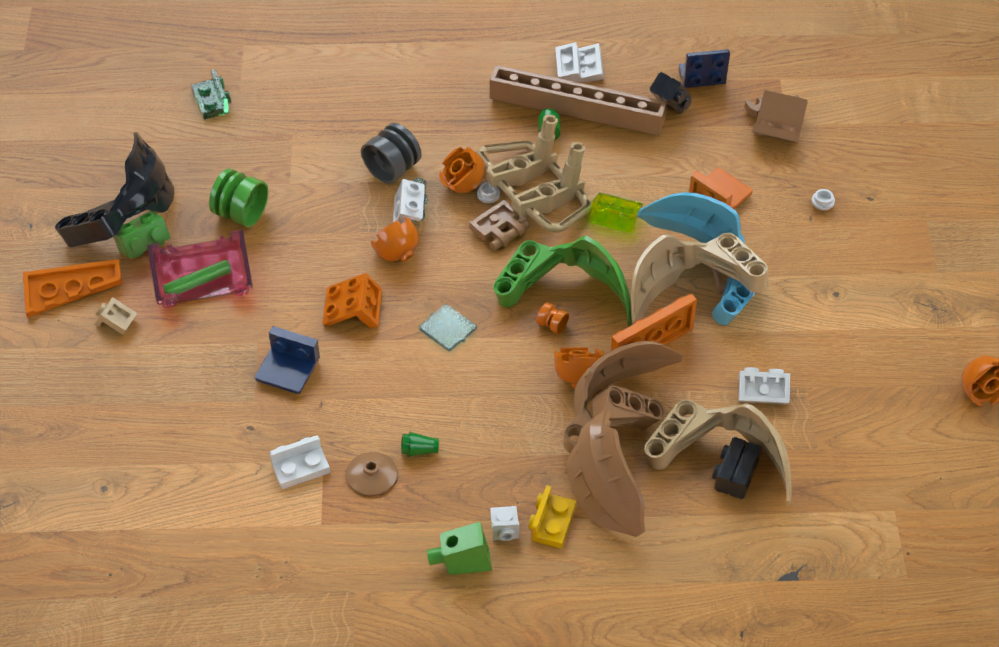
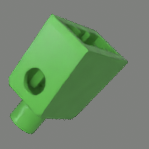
[427,522,492,575]

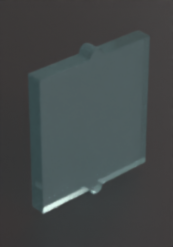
[419,304,477,352]

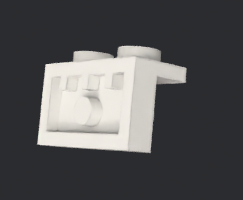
[393,179,425,224]
[738,367,790,405]
[270,435,330,489]

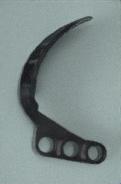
[55,132,174,247]

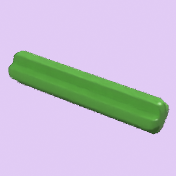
[163,260,232,298]

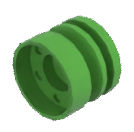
[209,168,269,227]

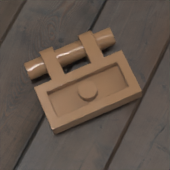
[469,200,530,251]

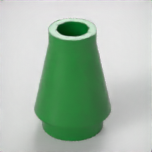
[401,431,439,457]

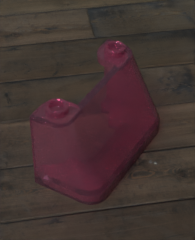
[147,230,253,308]

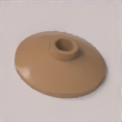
[346,452,398,496]

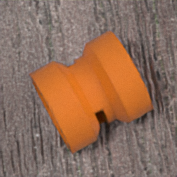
[536,302,570,334]

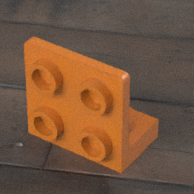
[689,168,753,209]
[322,273,382,329]

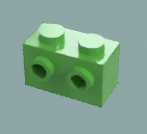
[113,211,171,259]

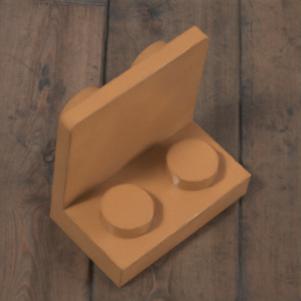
[752,90,808,143]

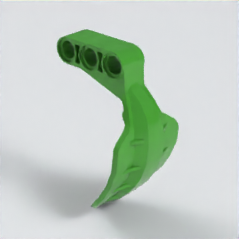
[493,236,632,327]

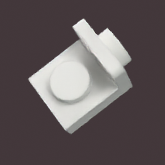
[490,506,519,541]

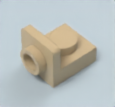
[95,298,137,335]

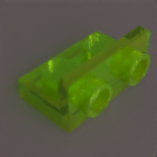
[589,192,643,233]

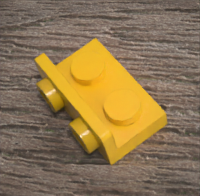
[528,485,576,549]

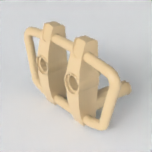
[477,115,592,233]

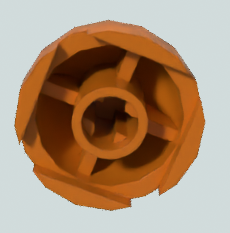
[439,147,485,193]
[371,217,419,262]
[554,347,604,388]
[962,355,999,406]

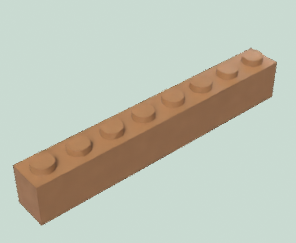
[490,65,667,136]

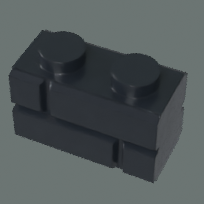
[650,72,692,114]
[712,437,762,499]

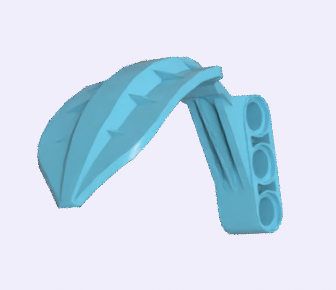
[637,192,755,325]

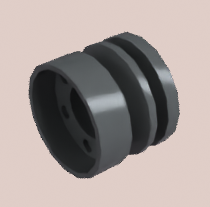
[361,123,422,184]

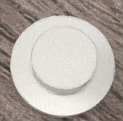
[477,182,500,203]
[811,189,835,210]

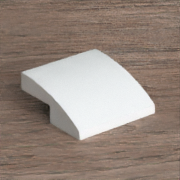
[555,43,604,82]

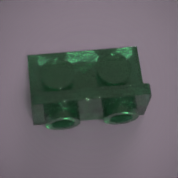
[191,69,231,120]

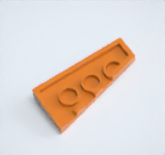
[23,259,122,318]

